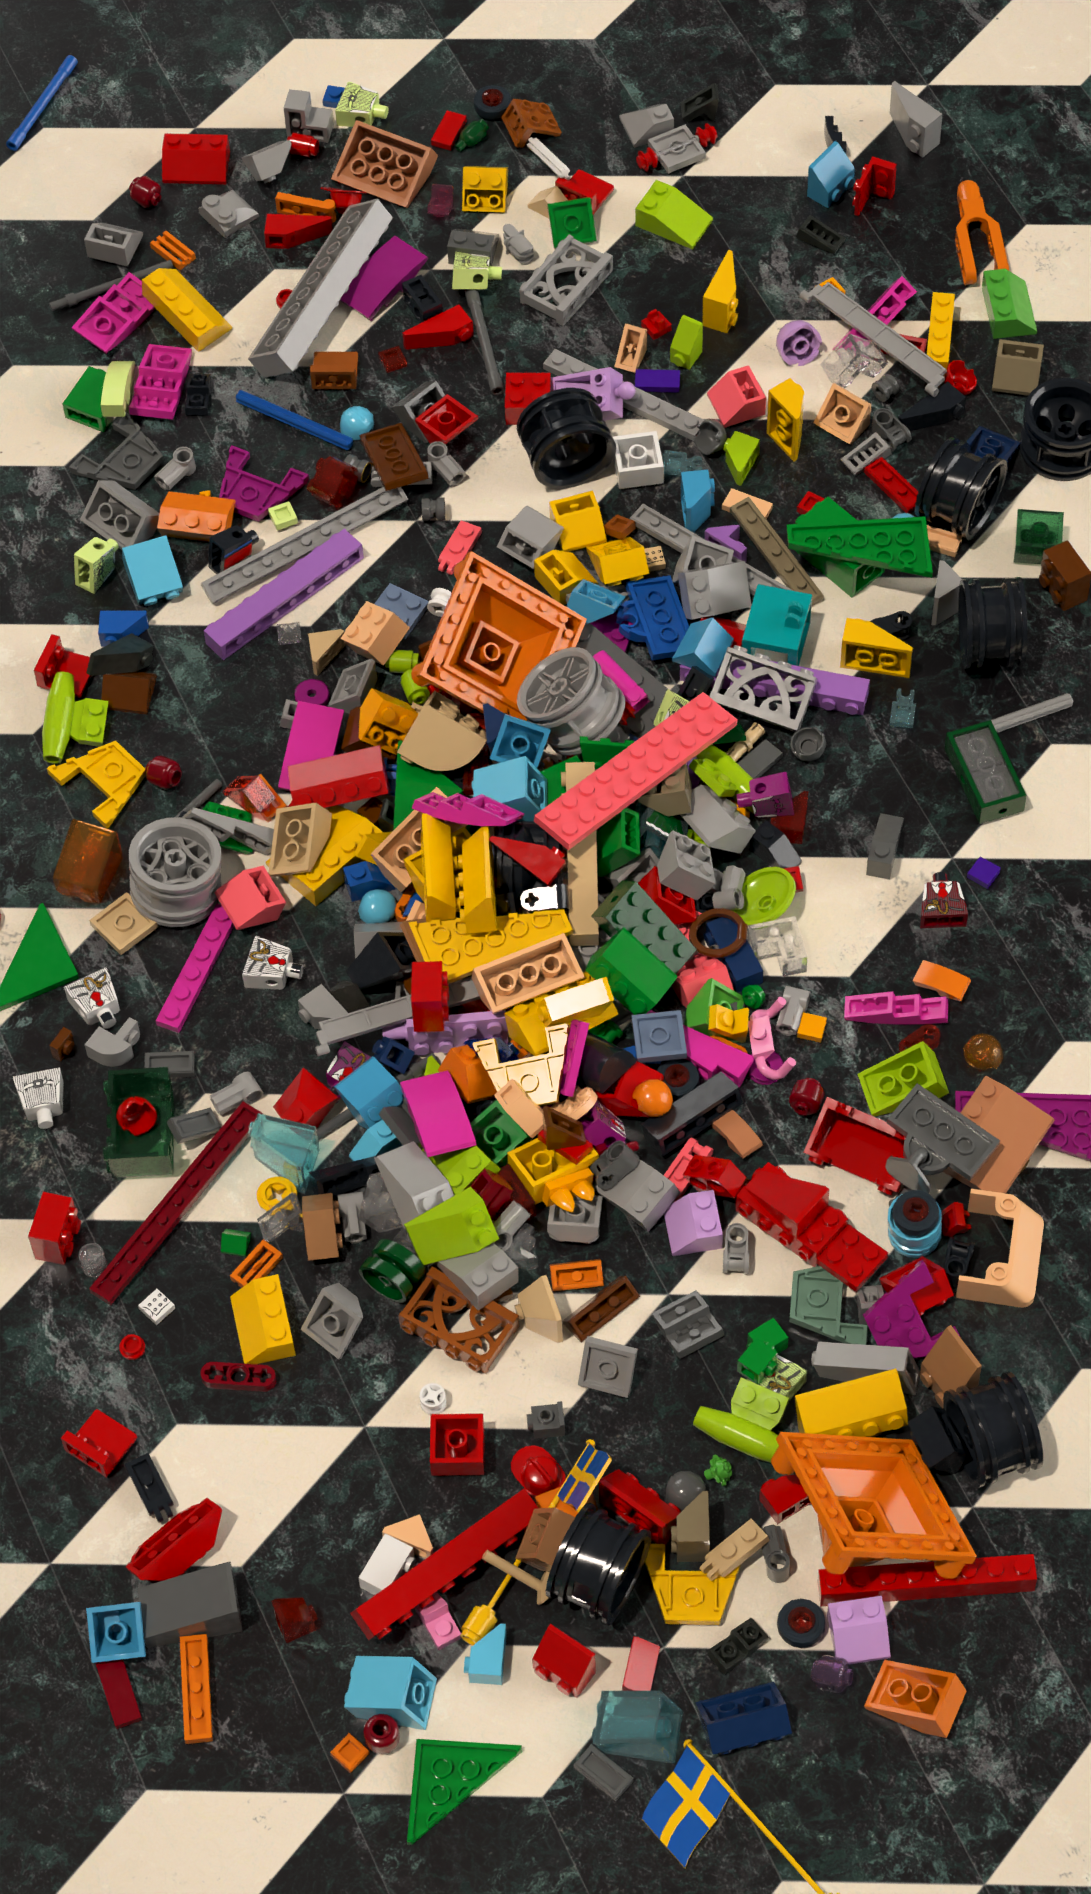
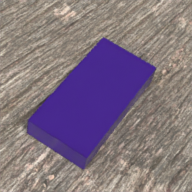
[635,369,680,392]

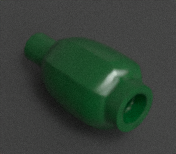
[455,119,489,152]

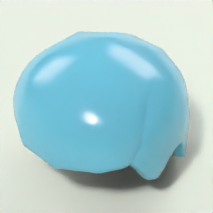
[340,406,374,440]
[358,889,397,923]

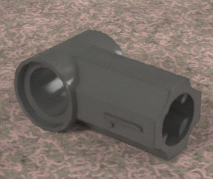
[762,1525,790,1583]

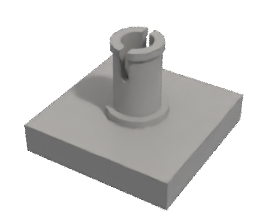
[578,1336,638,1398]

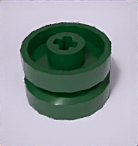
[359,1239,425,1303]

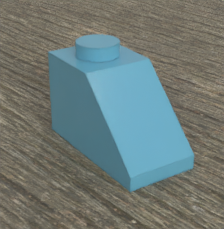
[349,1119,403,1161]
[464,1624,507,1685]

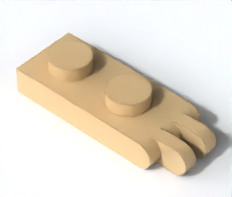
[700,1519,769,1581]

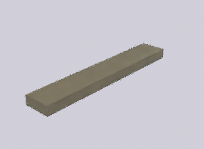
[730,497,824,606]

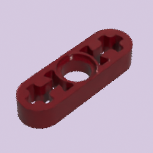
[200,1362,276,1392]

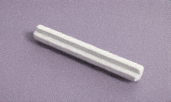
[527,137,570,179]

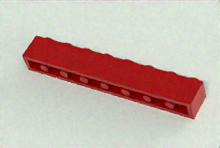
[350,1488,539,1640]
[817,1554,1037,1607]

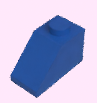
[98,611,149,647]
[343,861,397,902]

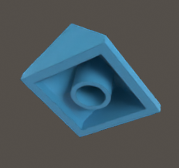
[672,618,734,676]

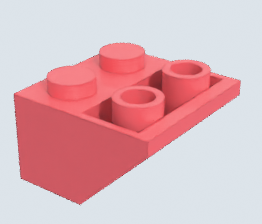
[707,365,766,428]
[215,865,286,930]
[671,953,734,1008]

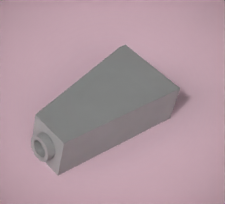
[811,1342,920,1395]

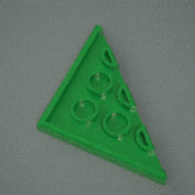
[393,740,463,831]
[0,903,79,1011]
[407,1739,522,1845]

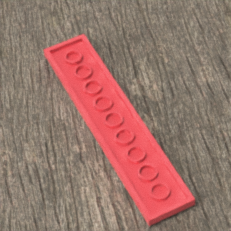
[534,692,738,850]

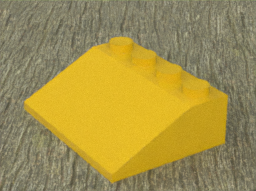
[266,805,383,906]

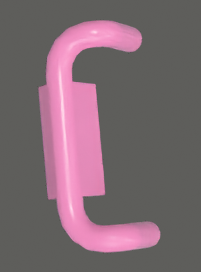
[748,997,796,1080]

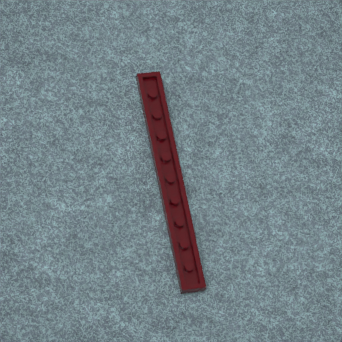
[89,1101,264,1306]

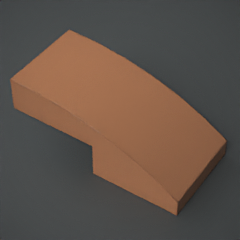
[712,1110,763,1158]

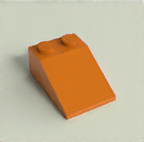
[864,1660,966,1738]

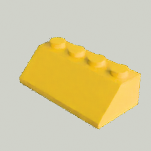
[142,268,232,352]
[421,813,460,922]
[458,826,497,934]
[504,971,618,1056]
[795,1368,908,1437]

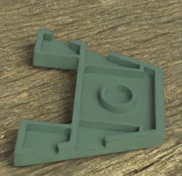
[789,1266,871,1345]

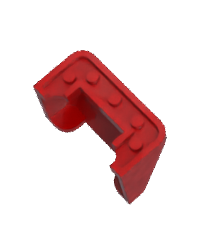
[803,1097,906,1195]

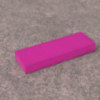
[560,1019,589,1097]

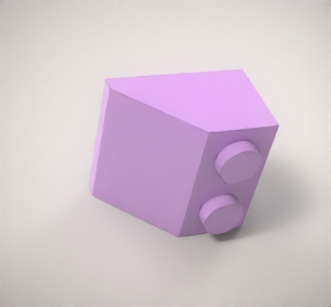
[664,1190,723,1256]
[827,1596,891,1666]

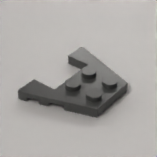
[69,412,164,490]

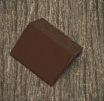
[101,672,157,715]

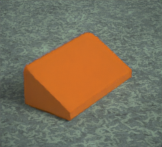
[550,1259,604,1291]

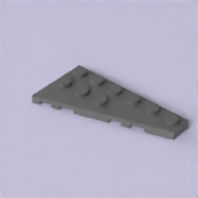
[576,623,668,739]

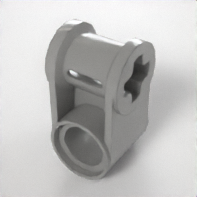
[723,1223,749,1274]

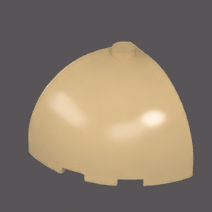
[397,690,487,771]

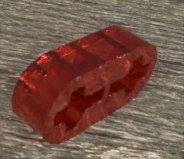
[898,1024,940,1053]

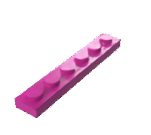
[156,903,234,1033]

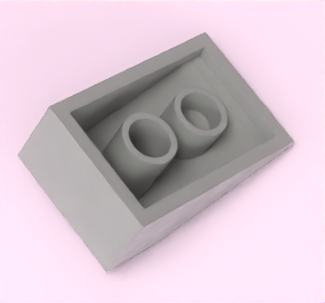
[890,81,942,158]
[678,561,751,619]
[374,1141,454,1229]
[593,1159,680,1232]
[435,1243,518,1311]

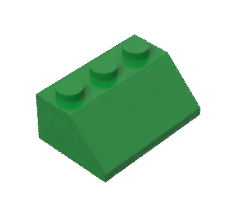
[585,927,677,1015]

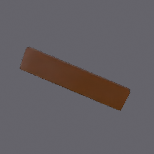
[562,1276,640,1342]

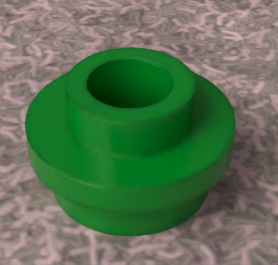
[742,985,765,1009]

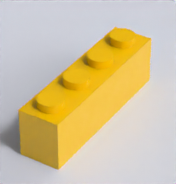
[927,292,955,377]

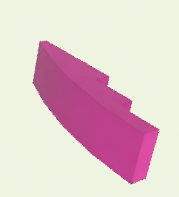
[844,992,948,1025]

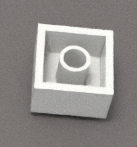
[613,431,664,489]

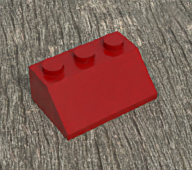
[162,133,230,185]
[599,1469,681,1545]

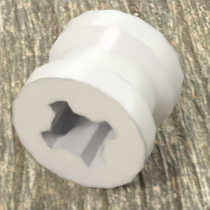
[427,588,451,617]
[419,1383,446,1415]

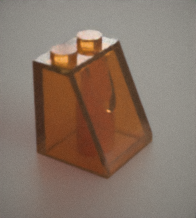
[53,819,123,904]

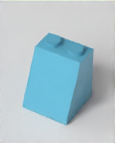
[122,535,183,606]
[472,756,547,821]
[344,1656,437,1730]

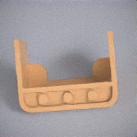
[956,1189,1044,1308]

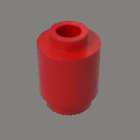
[287,133,319,158]

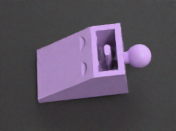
[551,367,636,421]

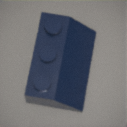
[695,1681,792,1755]

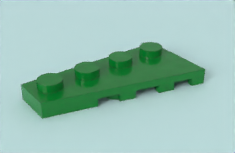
[580,736,634,771]

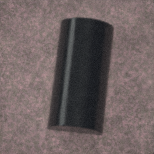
[541,1031,636,1094]

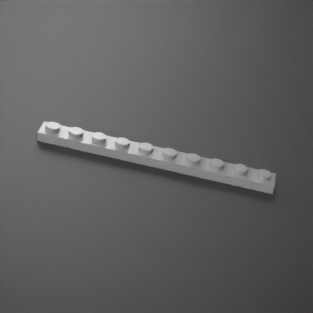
[201,487,408,604]

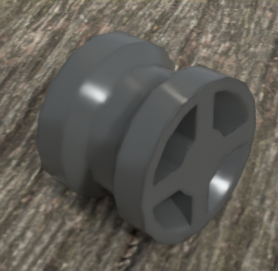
[872,374,900,402]

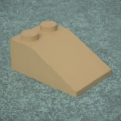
[268,803,332,877]

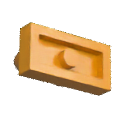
[542,1168,595,1213]

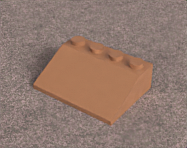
[331,120,438,208]
[943,1076,1055,1194]

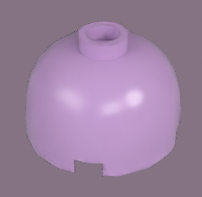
[776,320,822,366]

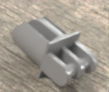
[503,224,534,265]

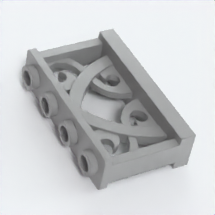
[519,234,613,326]
[709,645,818,732]

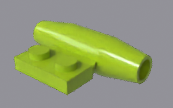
[42,672,108,764]
[689,745,754,814]
[693,1377,790,1463]

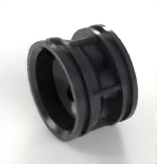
[1020,378,1091,481]
[516,388,616,489]
[496,821,562,907]

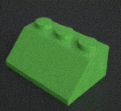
[982,269,1037,339]

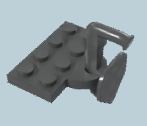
[885,1083,1000,1207]

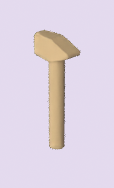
[482,1550,550,1605]

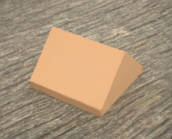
[814,383,871,444]

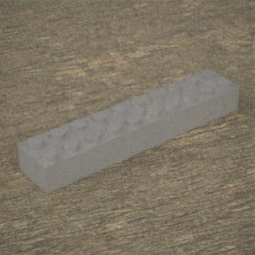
[248,199,393,378]

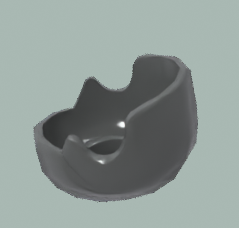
[694,418,727,455]
[790,727,826,762]
[666,1471,706,1512]

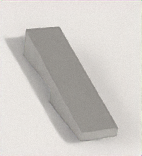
[182,807,274,855]

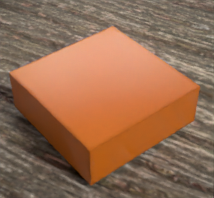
[330,1733,369,1773]

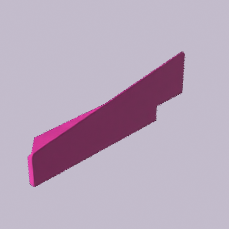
[832,276,917,352]
[646,1010,754,1088]

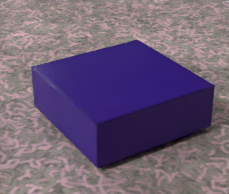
[967,856,1001,889]

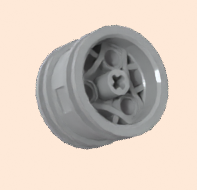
[129,817,221,927]

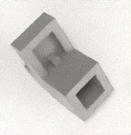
[85,1017,140,1067]

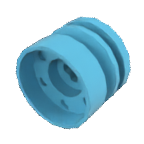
[888,1194,942,1258]

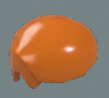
[633,1079,673,1117]

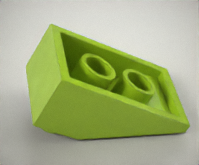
[635,180,713,249]
[858,1041,949,1117]
[422,1145,501,1195]
[404,1186,499,1265]

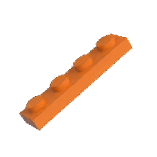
[180,1634,213,1744]

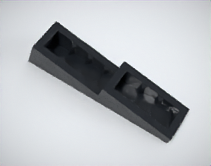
[309,1154,385,1197]

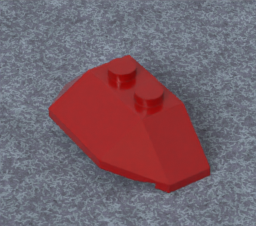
[126,1498,222,1581]

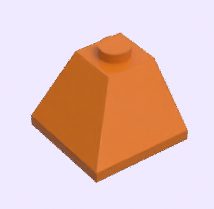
[438,1045,497,1104]

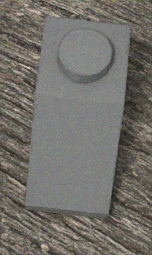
[298,984,348,1029]

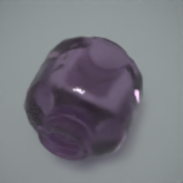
[811,1655,853,1694]

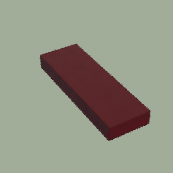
[95,1659,142,1729]

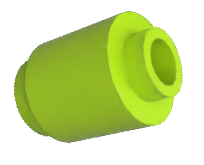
[385,650,420,673]
[401,669,430,705]

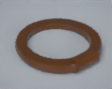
[689,908,748,958]

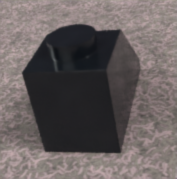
[750,820,802,869]

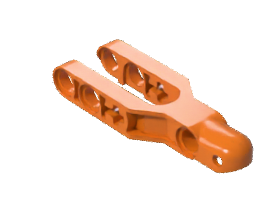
[955,180,1009,285]

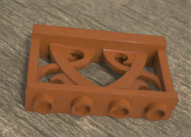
[398,1267,520,1374]

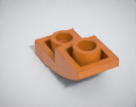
[913,960,971,1001]

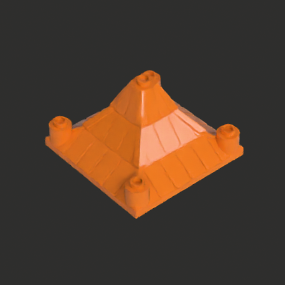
[411,551,587,722]
[771,1432,977,1579]

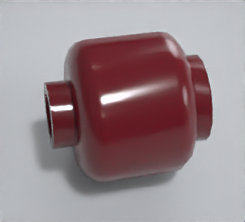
[129,176,162,208]
[145,755,182,790]
[789,1078,825,1116]
[363,1714,400,1754]

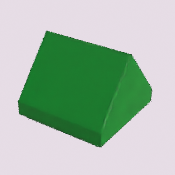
[221,1229,251,1257]

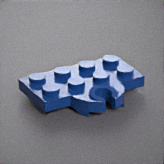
[616,575,689,660]

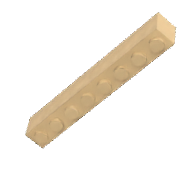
[561,762,599,946]

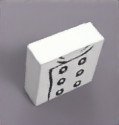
[138,1289,175,1325]

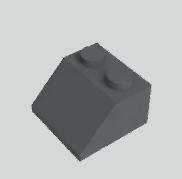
[447,228,499,266]
[392,381,446,443]

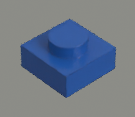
[322,85,345,108]

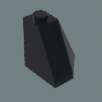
[346,932,417,990]

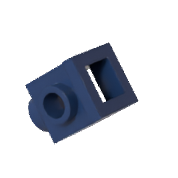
[372,1037,415,1074]

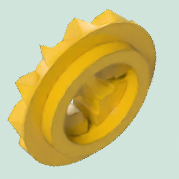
[257,1177,297,1215]

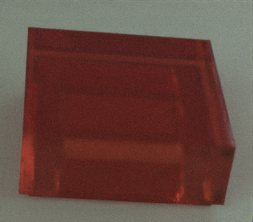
[378,346,407,373]

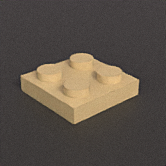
[89,892,158,955]

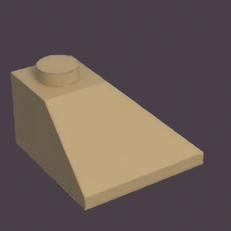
[514,1275,563,1343]

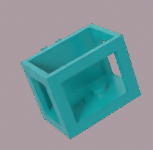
[742,584,812,666]

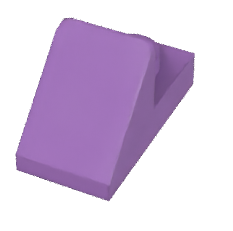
[705,525,747,563]

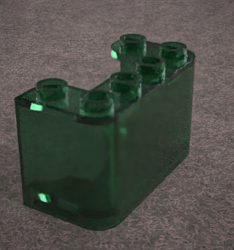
[103,1067,174,1178]

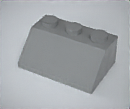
[80,480,159,550]
[680,785,756,854]

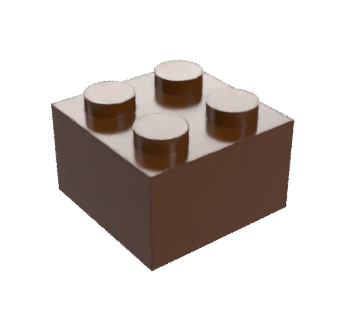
[1039,540,1091,611]

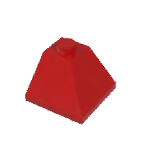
[273,1068,340,1137]

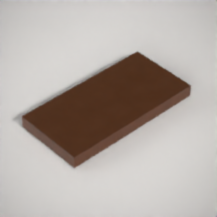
[359,423,429,491]

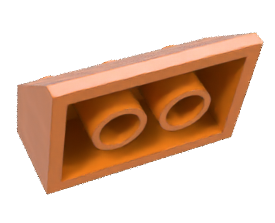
[157,491,236,542]

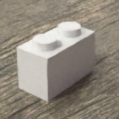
[359,1533,416,1595]

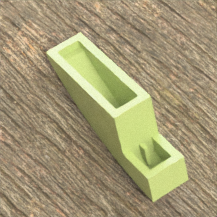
[101,361,135,417]

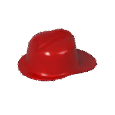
[320,187,366,214]
[511,1445,566,1498]

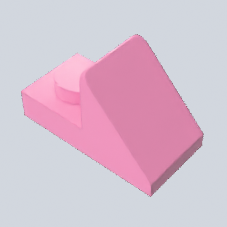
[414,1592,461,1651]

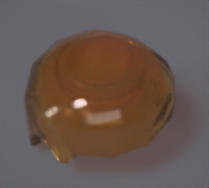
[963,1033,1003,1071]

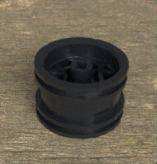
[943,1371,1043,1488]
[546,1503,652,1626]

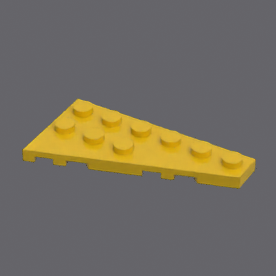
[408,909,574,984]

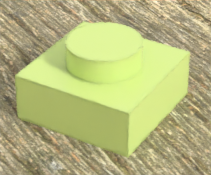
[268,501,298,531]

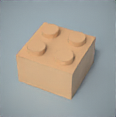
[340,601,410,665]

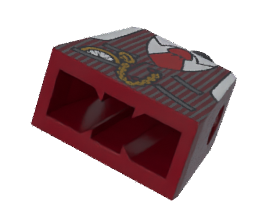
[920,872,968,928]

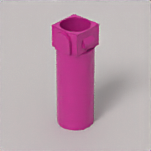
[593,650,650,714]

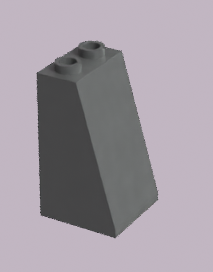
[134,1562,243,1648]

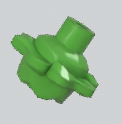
[704,1455,733,1486]

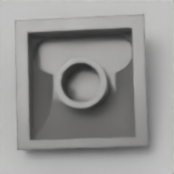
[198,189,259,238]
[547,1195,603,1243]

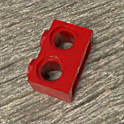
[683,1154,746,1198]

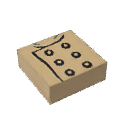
[644,546,666,572]

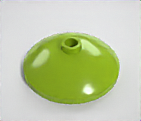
[734,867,796,928]

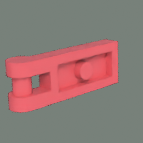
[664,1137,714,1203]

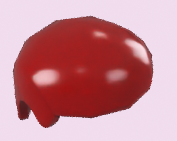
[944,360,977,395]
[116,1096,158,1136]

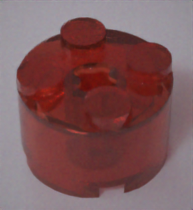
[307,456,358,509]

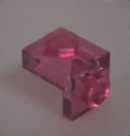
[428,184,454,217]

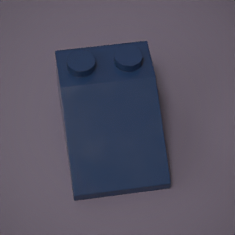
[967,426,1020,468]

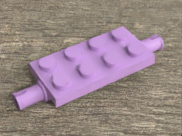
[382,1010,508,1055]

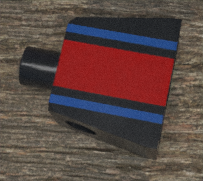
[208,525,259,574]

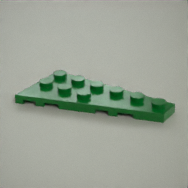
[786,516,933,578]

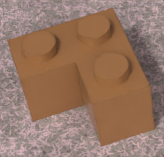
[302,1193,343,1260]

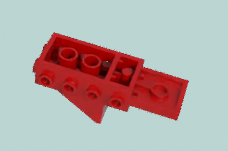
[736,1162,889,1292]

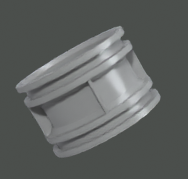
[517,647,625,755]

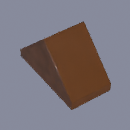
[542,1106,586,1150]

